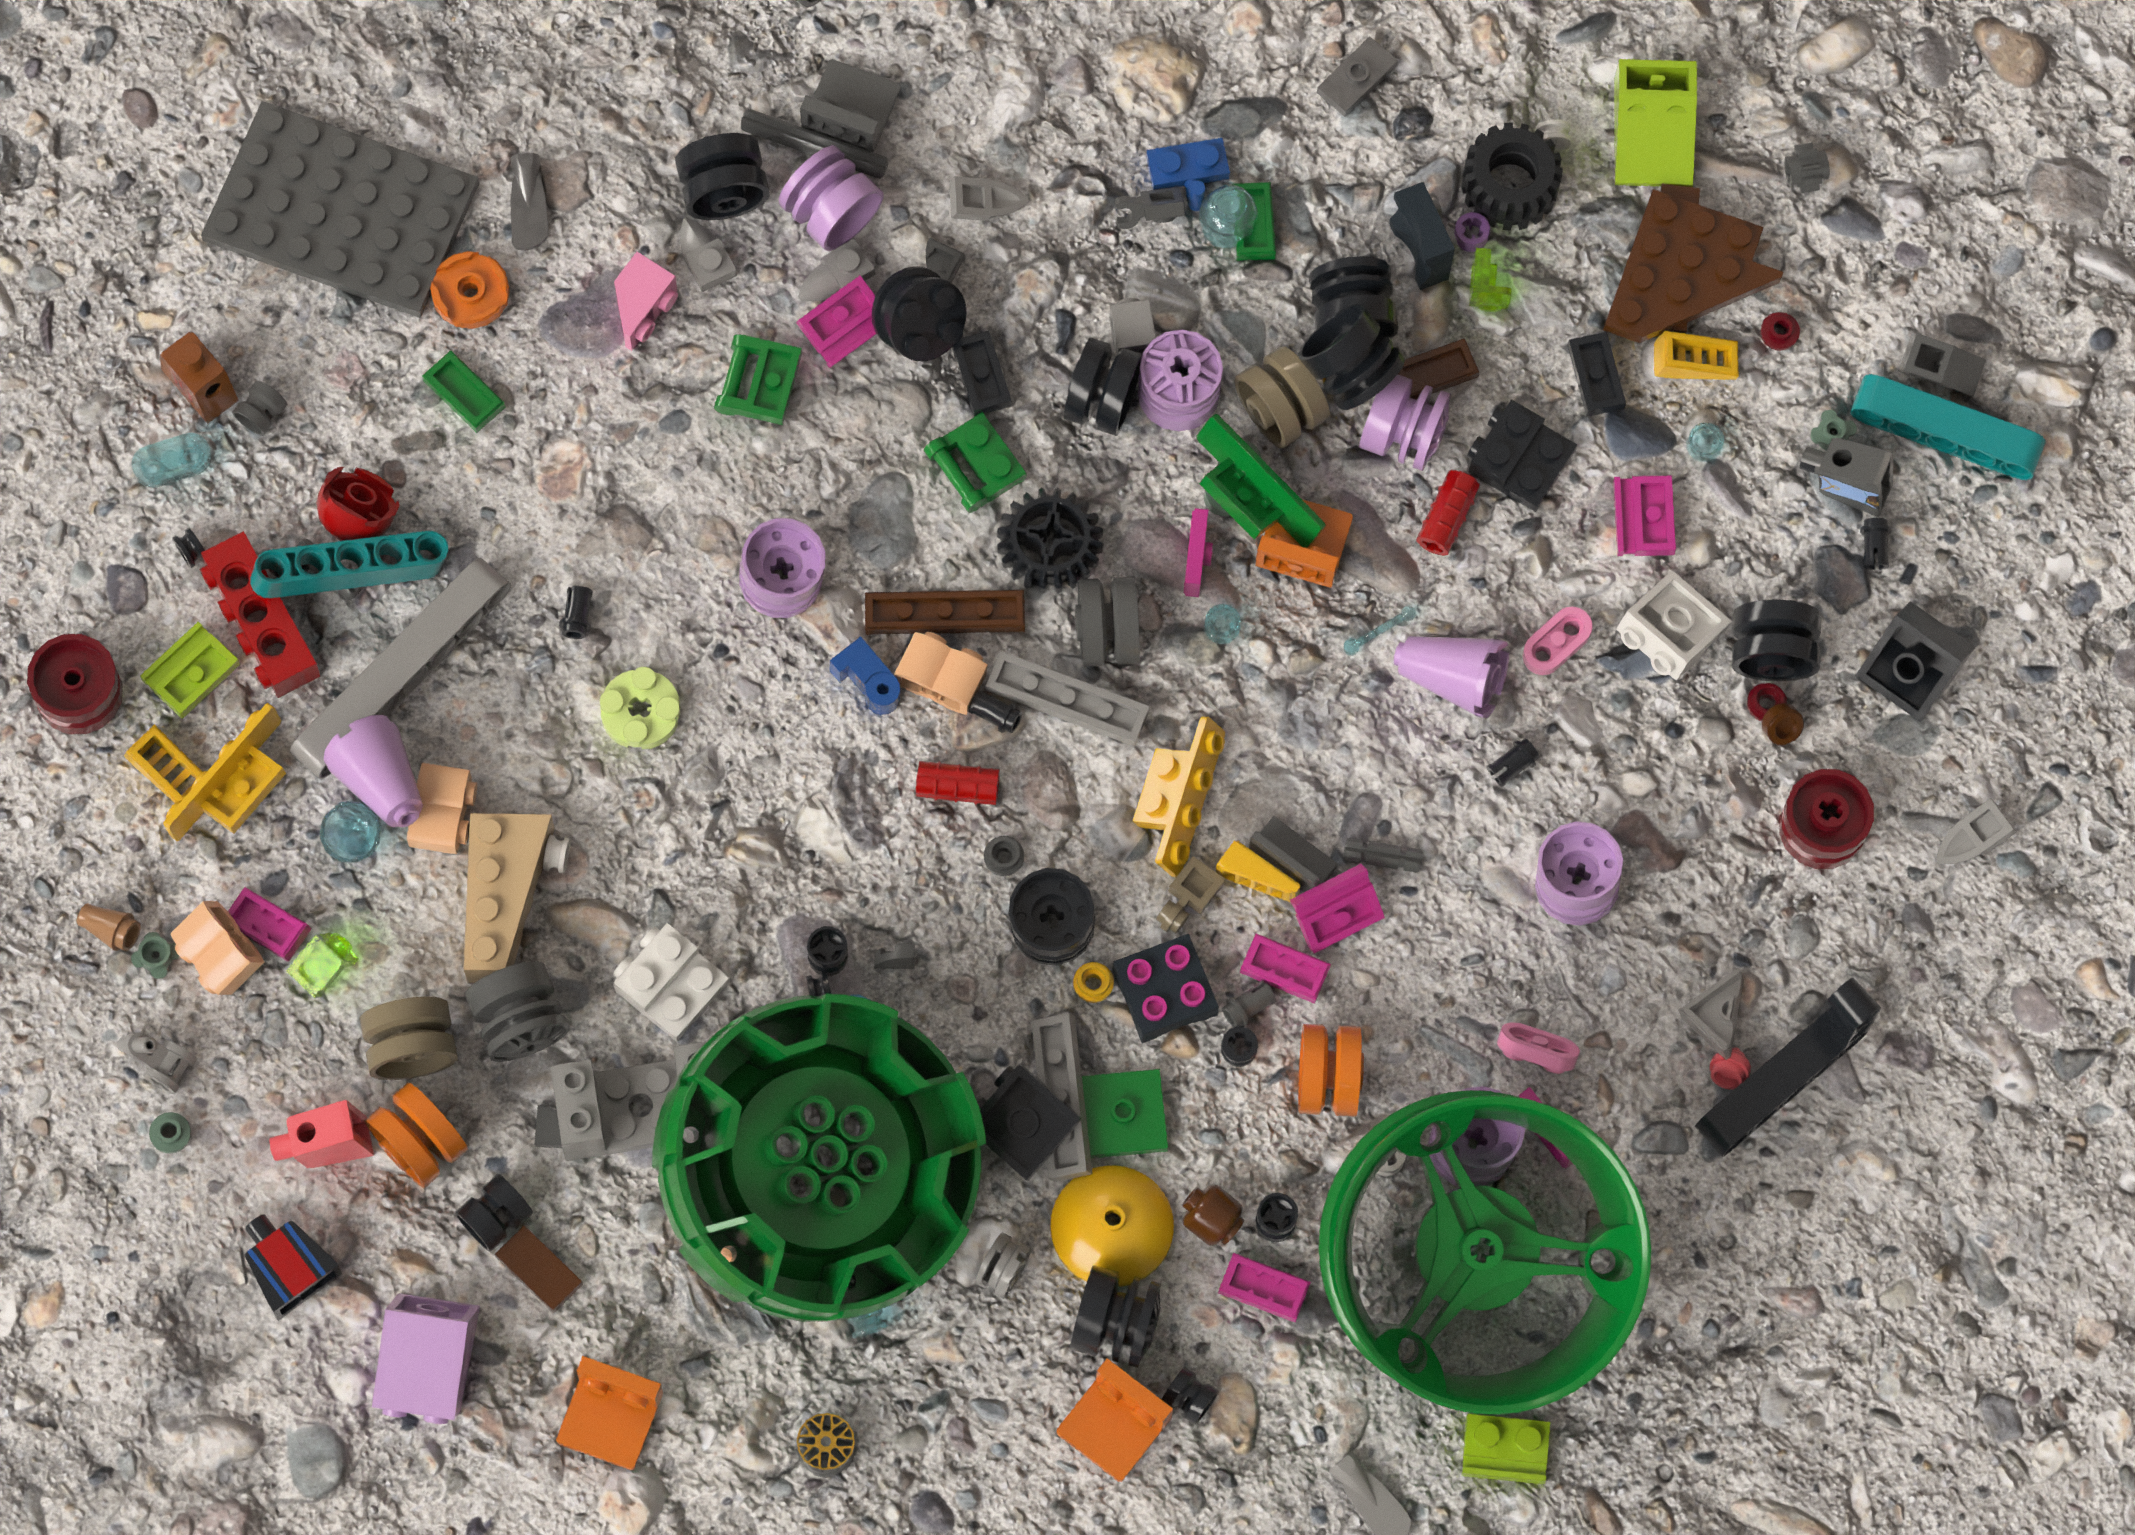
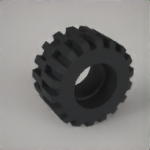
[1461,122,1563,231]

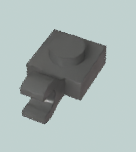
[1114,187,1185,229]

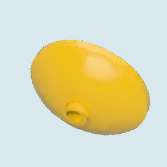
[1050,1165,1174,1287]

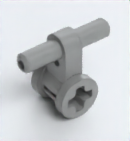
[117,1033,197,1094]

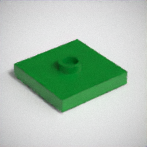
[1082,1069,1168,1159]

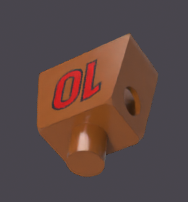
[160,331,239,424]

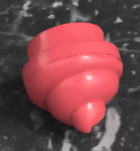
[1710,1047,1751,1090]

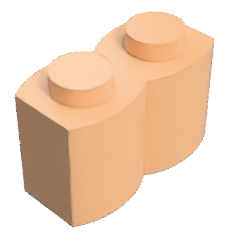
[894,632,988,715]
[407,763,477,854]
[171,901,264,995]

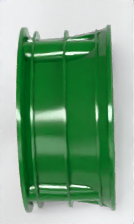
[1318,1090,1651,1415]

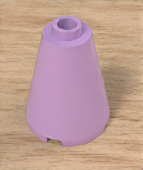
[1394,636,1509,718]
[324,715,423,827]

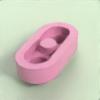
[1523,607,1592,675]
[1497,1022,1580,1074]

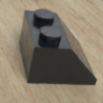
[1855,601,1976,722]

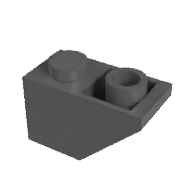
[1898,333,1986,397]

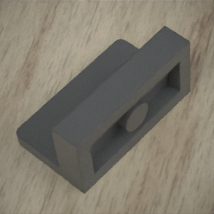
[1249,816,1338,892]

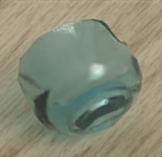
[1199,185,1259,248]
[320,801,382,863]

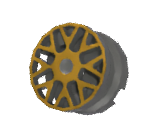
[797,1413,856,1478]

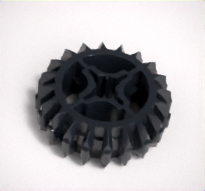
[997,487,1104,594]

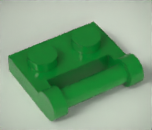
[714,334,802,425]
[923,412,1027,513]

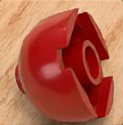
[316,467,400,541]

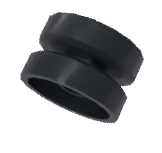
[675,133,770,221]
[1063,337,1142,436]
[1732,599,1821,682]

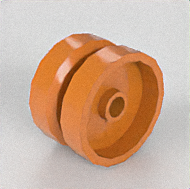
[1298,1024,1364,1117]
[364,1082,468,1188]

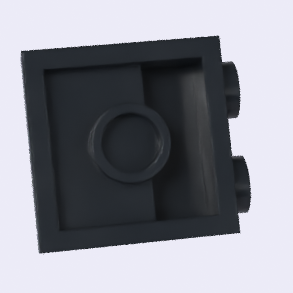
[1467,399,1578,512]
[977,1064,1082,1181]

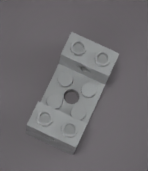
[550,1041,706,1161]

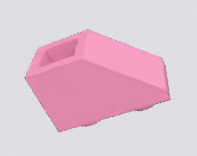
[614,252,678,351]

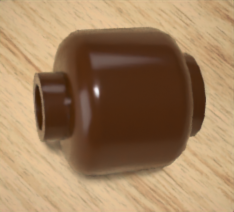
[1182,1185,1244,1246]

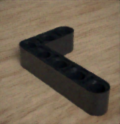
[1695,977,1881,1157]

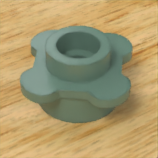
[1810,410,1857,451]
[131,932,179,979]

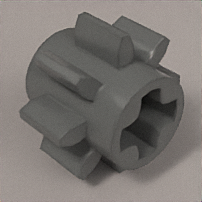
[1784,142,1830,193]

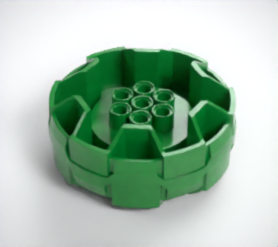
[652,994,986,1322]

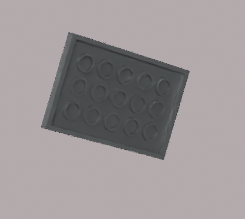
[201,101,479,318]

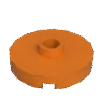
[430,251,510,329]

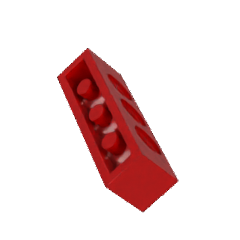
[199,531,321,698]

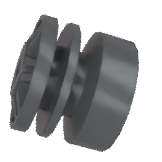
[465,961,570,1062]

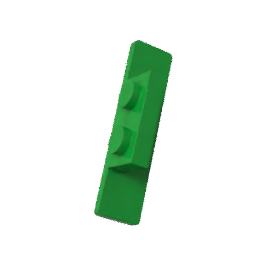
[1196,414,1326,548]

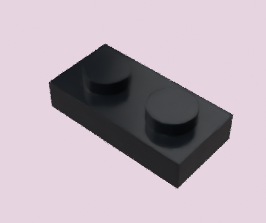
[952,330,1012,417]
[1567,332,1626,417]

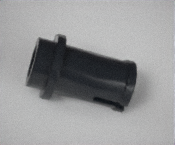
[1860,518,1892,570]
[559,585,593,639]
[968,690,1022,733]
[1486,738,1540,787]

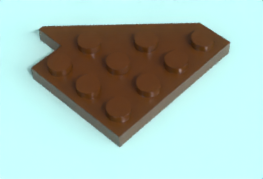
[1603,189,1784,343]

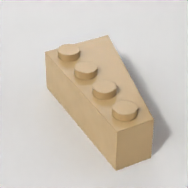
[464,813,554,983]

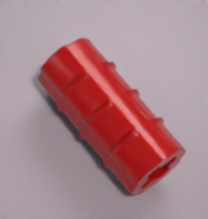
[1416,470,1480,556]
[916,761,1000,805]

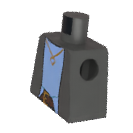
[1799,437,1893,517]

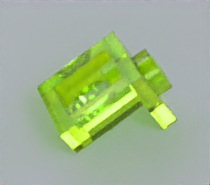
[1469,248,1512,312]
[286,932,359,998]

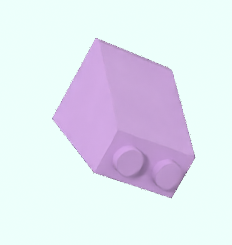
[372,1293,480,1424]

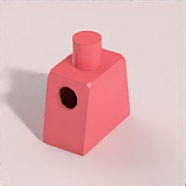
[269,1100,374,1168]

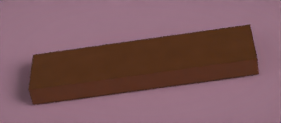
[865,590,1025,635]

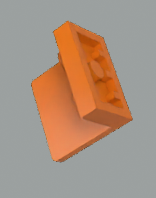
[1255,499,1353,588]
[556,1356,663,1470]
[1056,1358,1173,1482]

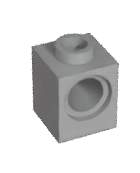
[1109,298,1156,356]

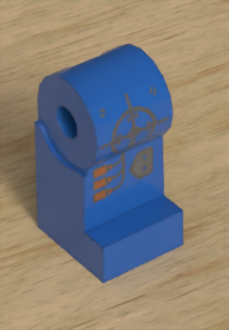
[830,636,900,715]

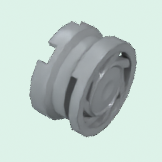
[975,1232,1031,1299]

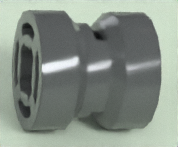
[232,380,288,436]

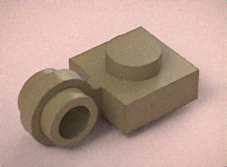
[1156,856,1226,934]

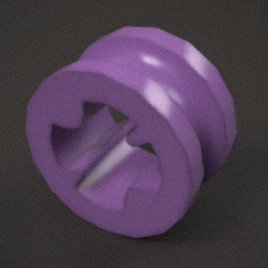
[1454,212,1490,252]

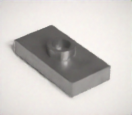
[1317,36,1398,117]

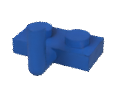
[1146,138,1230,211]

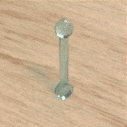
[1343,605,1416,656]

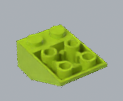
[1614,59,1697,187]

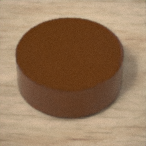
[1762,703,1804,745]

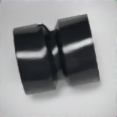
[454,1174,533,1252]

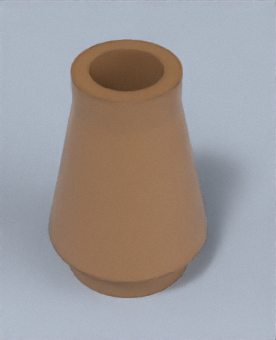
[77,903,141,951]

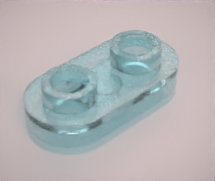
[132,433,211,488]

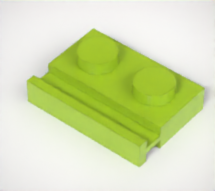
[140,621,240,719]
[1461,1414,1550,1484]

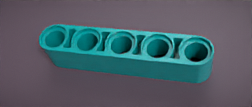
[1850,374,2046,480]
[250,531,448,598]

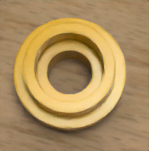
[1073,962,1114,1003]

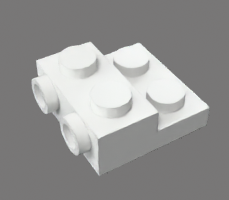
[1616,570,1732,680]
[613,923,730,1042]

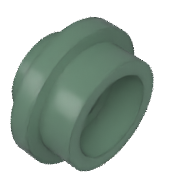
[149,1112,191,1154]

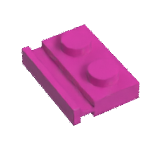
[796,275,876,368]
[1613,475,1676,557]
[1290,864,1385,954]

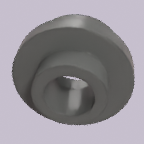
[984,836,1024,876]

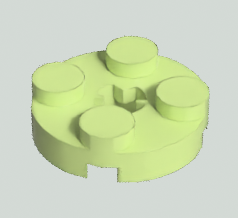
[600,667,680,749]

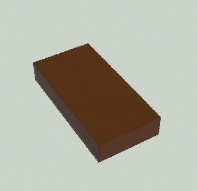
[1398,338,1480,400]
[495,1226,583,1313]

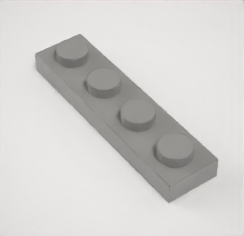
[986,651,1150,746]
[1031,1013,1092,1182]

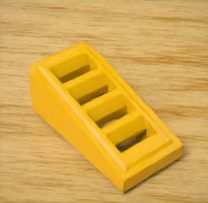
[1654,331,1739,380]
[124,724,203,803]
[1216,840,1301,903]

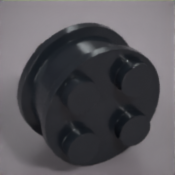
[872,266,967,362]

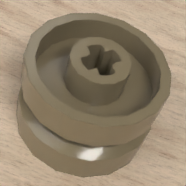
[1234,346,1330,449]
[359,996,458,1080]

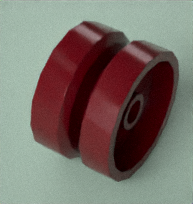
[27,634,123,734]
[1779,769,1874,869]

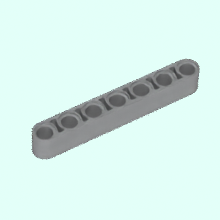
[290,557,511,779]

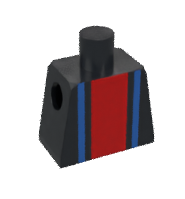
[244,1214,342,1321]

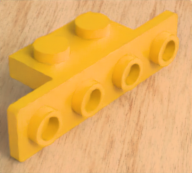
[163,703,286,842]
[1133,716,1225,877]

